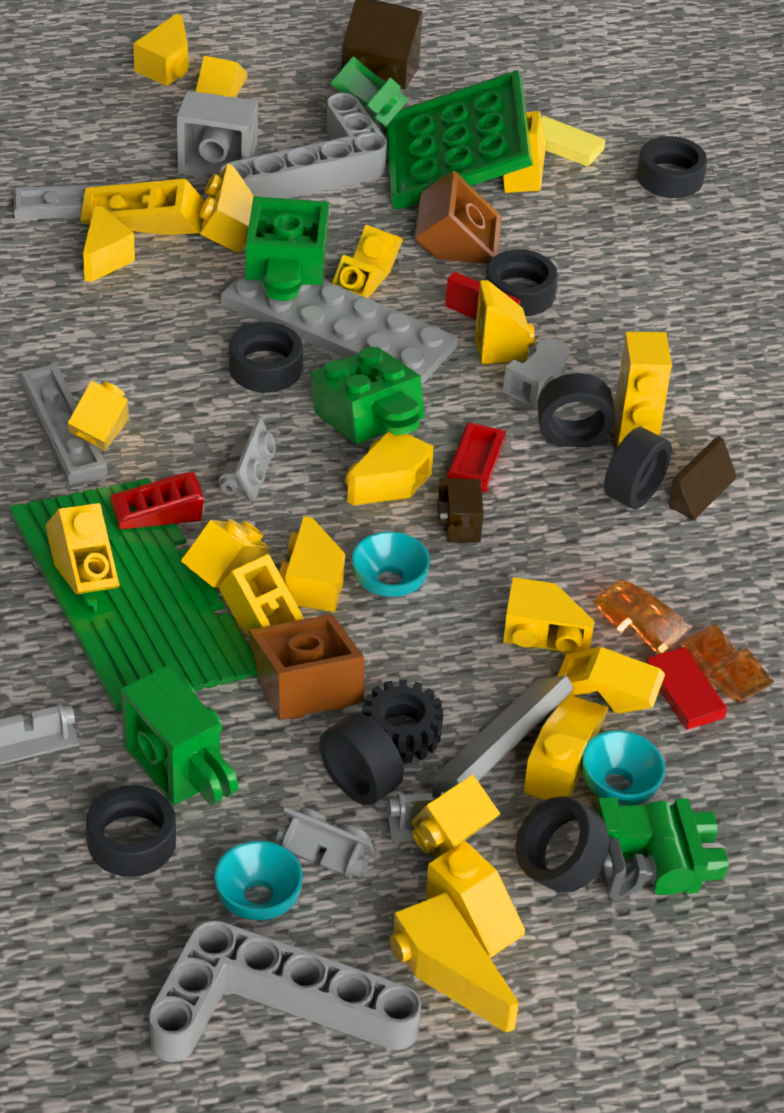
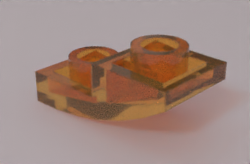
[592,579,691,655]
[680,624,774,704]

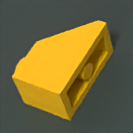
[133,13,189,86]
[475,280,535,364]
[425,840,525,958]

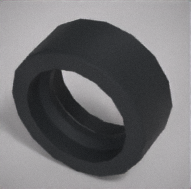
[637,136,708,198]
[485,249,558,316]
[229,322,303,393]
[537,373,616,447]
[604,426,672,510]
[319,713,404,805]
[86,785,176,877]
[515,796,610,893]

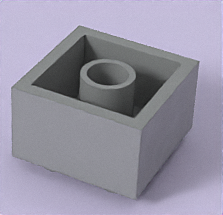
[177,90,258,178]

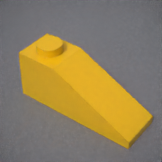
[80,179,204,235]
[218,554,304,637]
[523,695,608,800]
[389,893,519,1033]

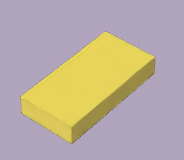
[541,116,605,167]

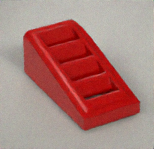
[110,472,204,529]

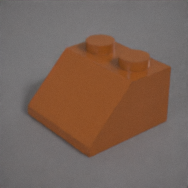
[415,170,502,264]
[249,614,364,720]

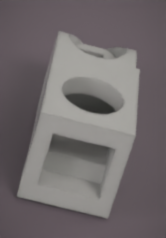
[502,339,570,408]

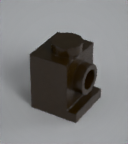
[437,478,484,544]

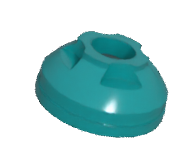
[352,531,430,597]
[581,730,665,805]
[215,841,303,920]

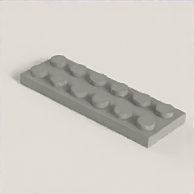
[221,270,458,385]

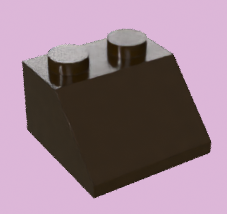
[341,0,423,90]

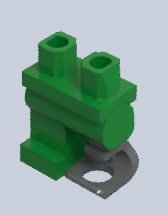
[594,797,729,902]

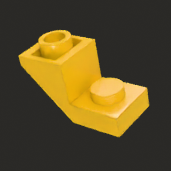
[332,225,403,298]
[557,647,665,714]

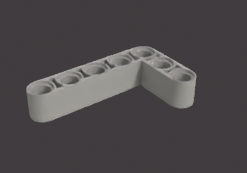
[219,93,387,199]
[149,920,421,1062]

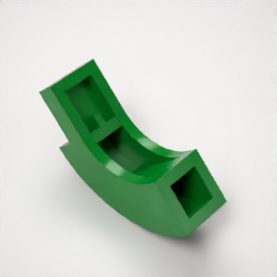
[329,56,409,127]

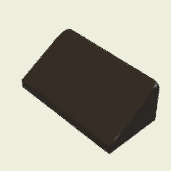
[669,436,736,519]

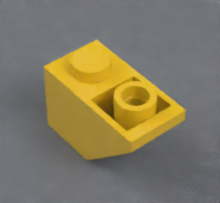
[503,111,546,193]
[199,163,254,253]
[68,381,129,451]
[345,431,434,505]
[45,503,120,594]
[280,516,345,612]
[181,519,271,587]
[503,577,594,654]
[411,774,500,859]

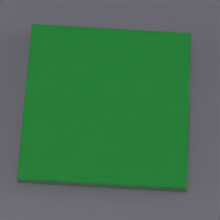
[387,70,533,209]

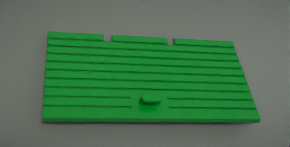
[9,478,258,711]

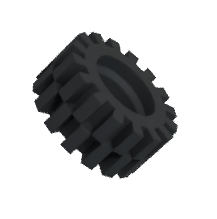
[362,679,443,763]

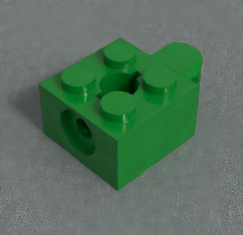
[246,196,329,301]
[310,346,425,445]
[121,665,238,806]

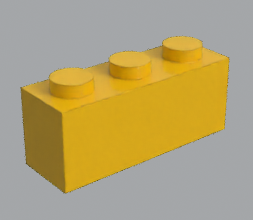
[613,332,672,449]

